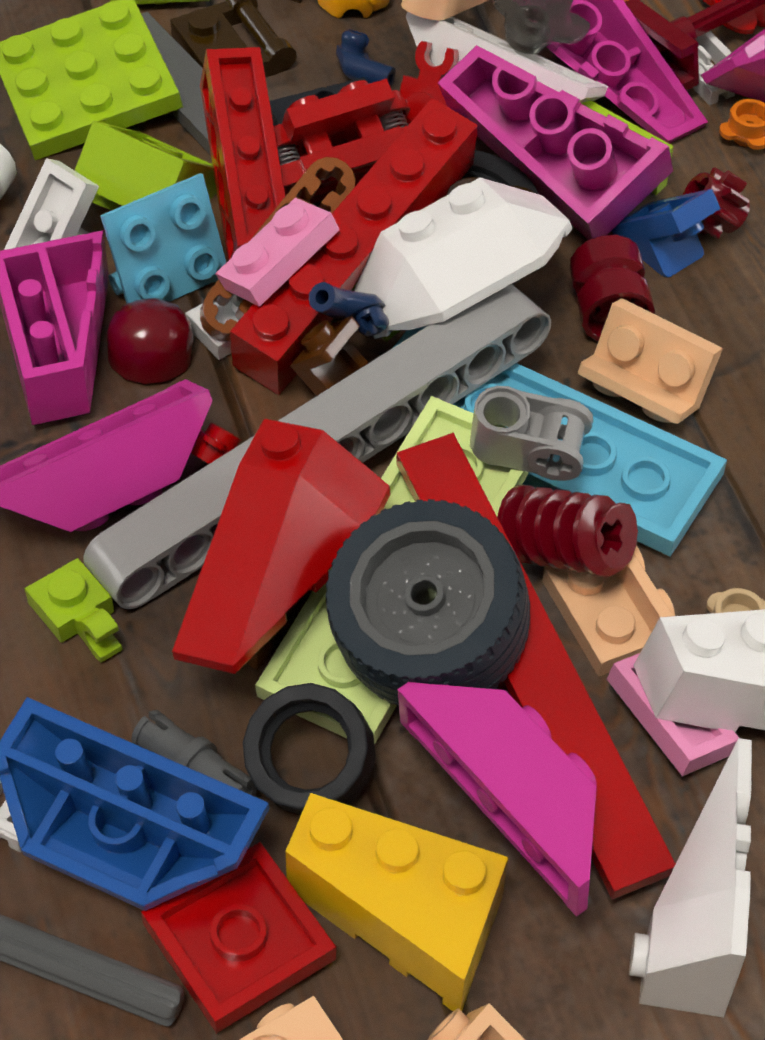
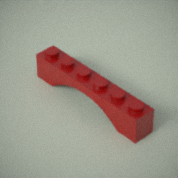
[230,98,478,396]

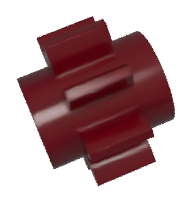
[683,167,750,239]

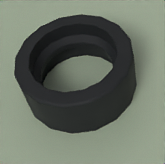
[243,683,376,815]

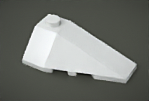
[629,738,752,1018]

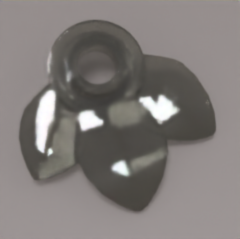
[493,0,590,54]

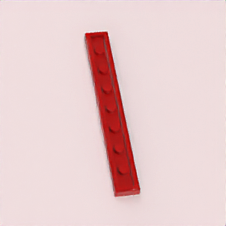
[396,432,676,900]

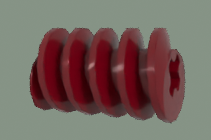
[497,485,638,577]

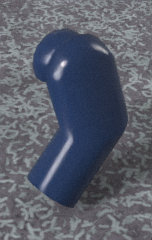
[336,29,396,87]

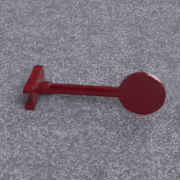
[625,0,765,91]

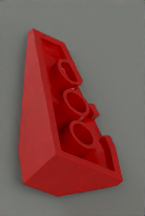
[172,418,391,674]

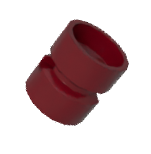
[569,235,655,341]

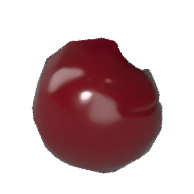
[107,298,193,384]

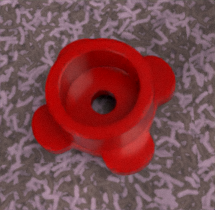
[191,422,242,464]

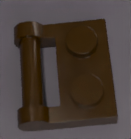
[170,0,297,78]

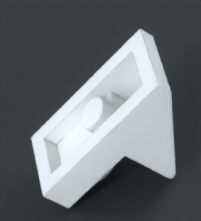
[4,158,99,250]

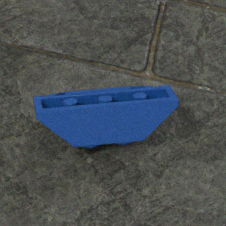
[0,697,270,911]

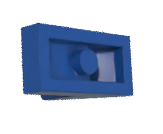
[611,189,721,277]

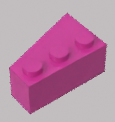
[0,230,109,425]

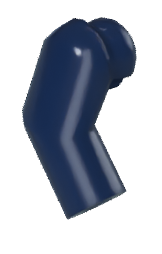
[309,282,389,336]

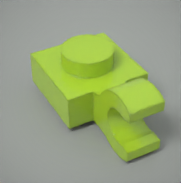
[25,558,123,663]

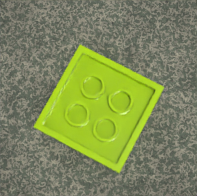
[0,0,183,161]

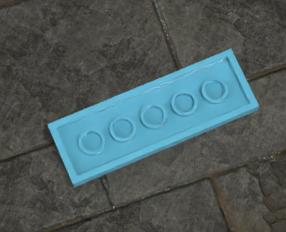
[393,325,727,557]

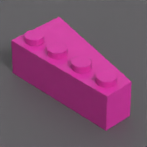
[438,45,673,240]

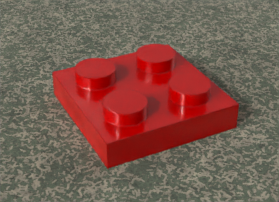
[141,842,336,1034]

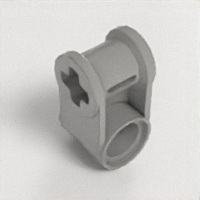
[470,386,593,481]

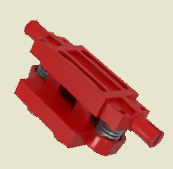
[274,78,410,204]

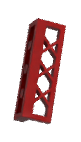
[200,47,286,261]

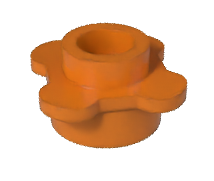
[719,99,765,150]

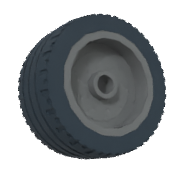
[326,499,530,706]

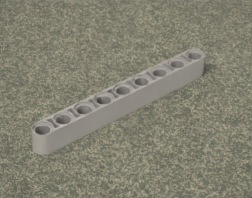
[83,284,551,609]

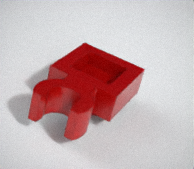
[397,41,459,127]

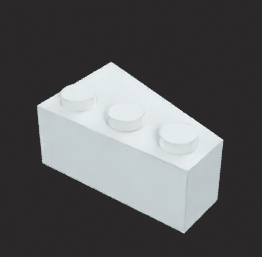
[633,609,765,732]

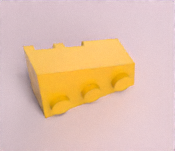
[285,793,508,1011]

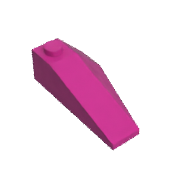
[511,0,708,144]

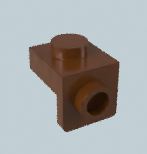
[290,316,369,396]

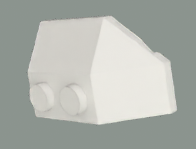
[406,12,608,103]
[354,178,572,339]

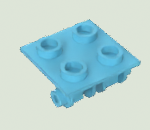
[100,173,227,304]

